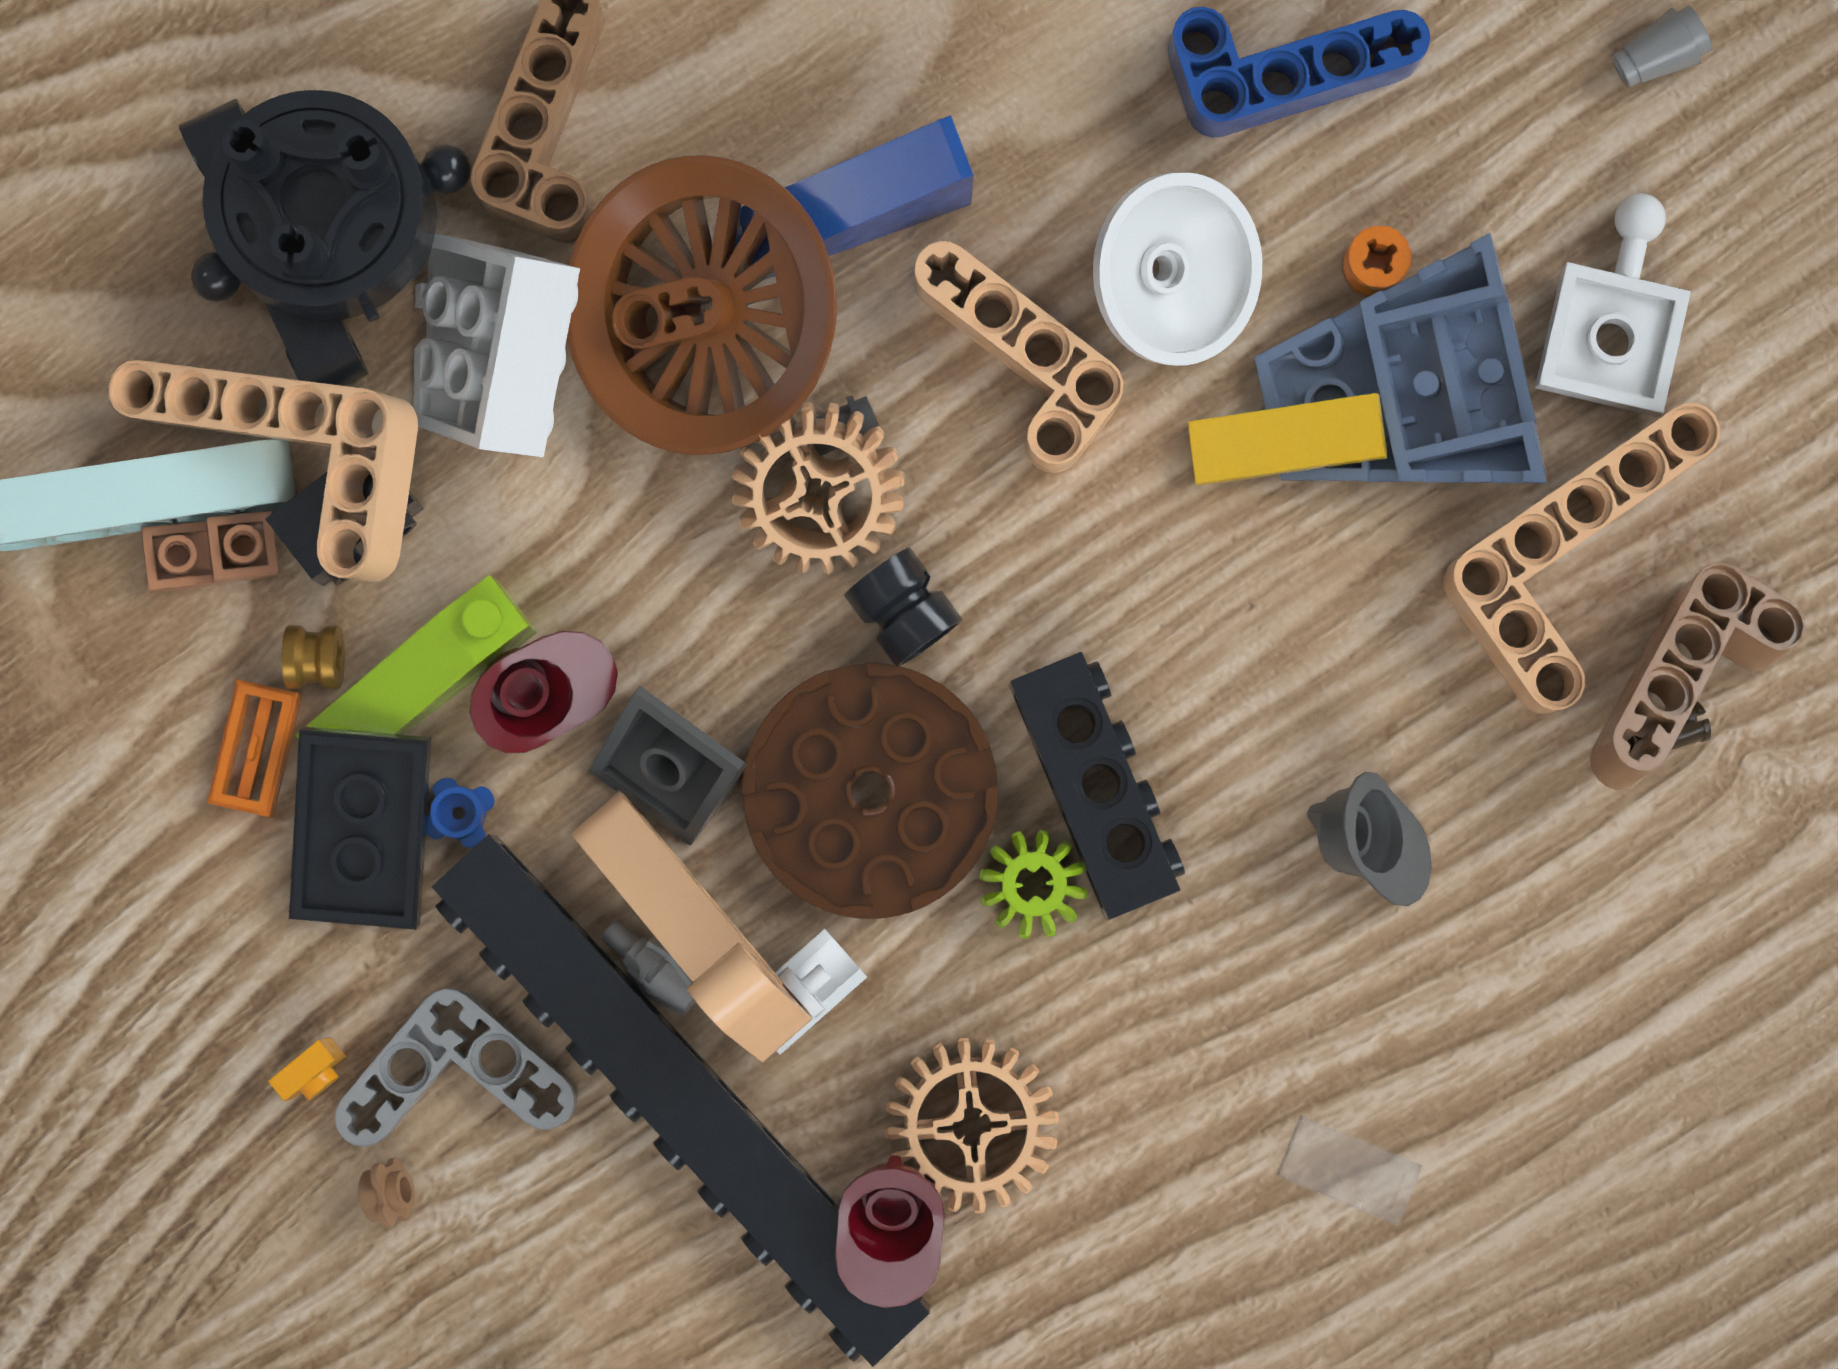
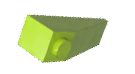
[295,574,538,740]

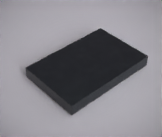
[289,727,432,930]

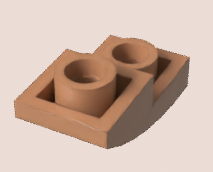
[141,511,279,593]

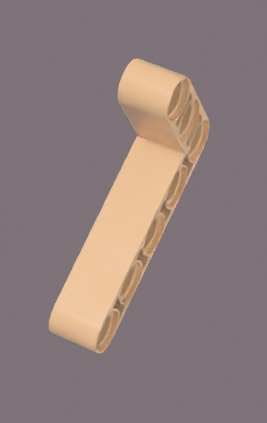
[109,360,418,582]
[1443,403,1720,714]
[571,790,813,1062]

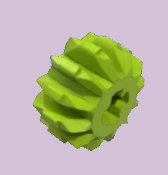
[979,830,1088,939]

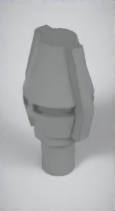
[601,920,696,1016]

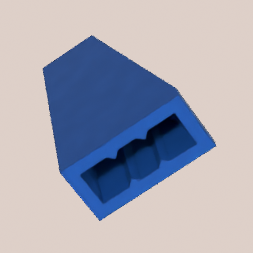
[734,115,974,281]

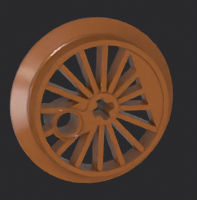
[567,155,837,455]

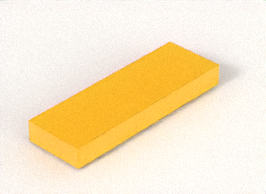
[1188,393,1387,486]

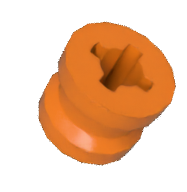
[1342,225,1411,297]

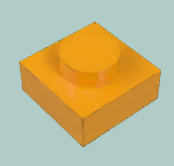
[268,1037,346,1101]

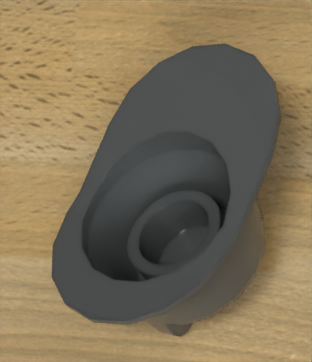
[1307,772,1432,906]

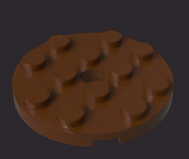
[742,663,998,919]

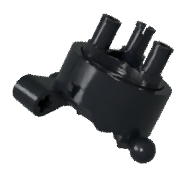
[179,90,471,386]

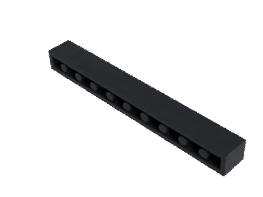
[432,834,930,1367]

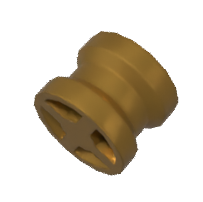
[281,625,345,689]

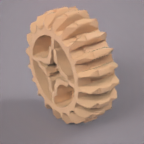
[732,402,905,574]
[884,1037,1059,1213]

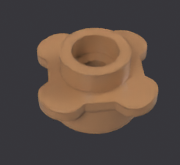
[358,1157,415,1227]

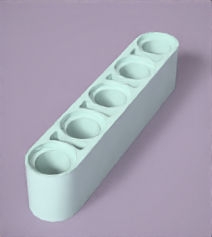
[0,439,296,551]

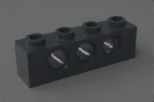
[1009,652,1185,920]

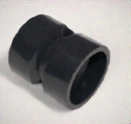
[844,547,963,668]

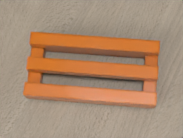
[207,679,303,818]

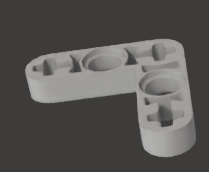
[335,988,578,1147]

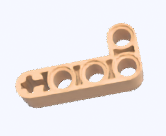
[915,241,1124,473]

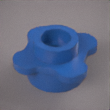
[426,778,495,848]

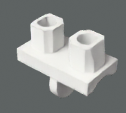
[775,929,867,1055]

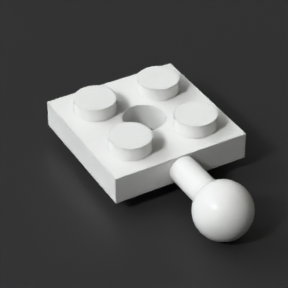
[1535,193,1691,417]

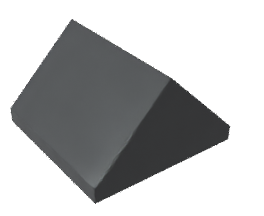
[589,686,747,846]

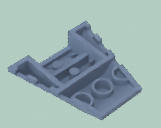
[1254,233,1547,484]

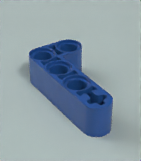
[1168,6,1431,138]

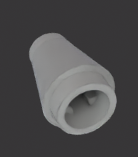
[1611,6,1712,88]

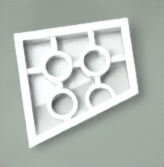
[413,233,580,457]

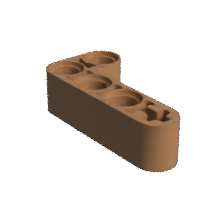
[471,0,605,243]
[1590,563,1806,790]

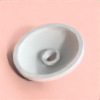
[1093,173,1262,366]

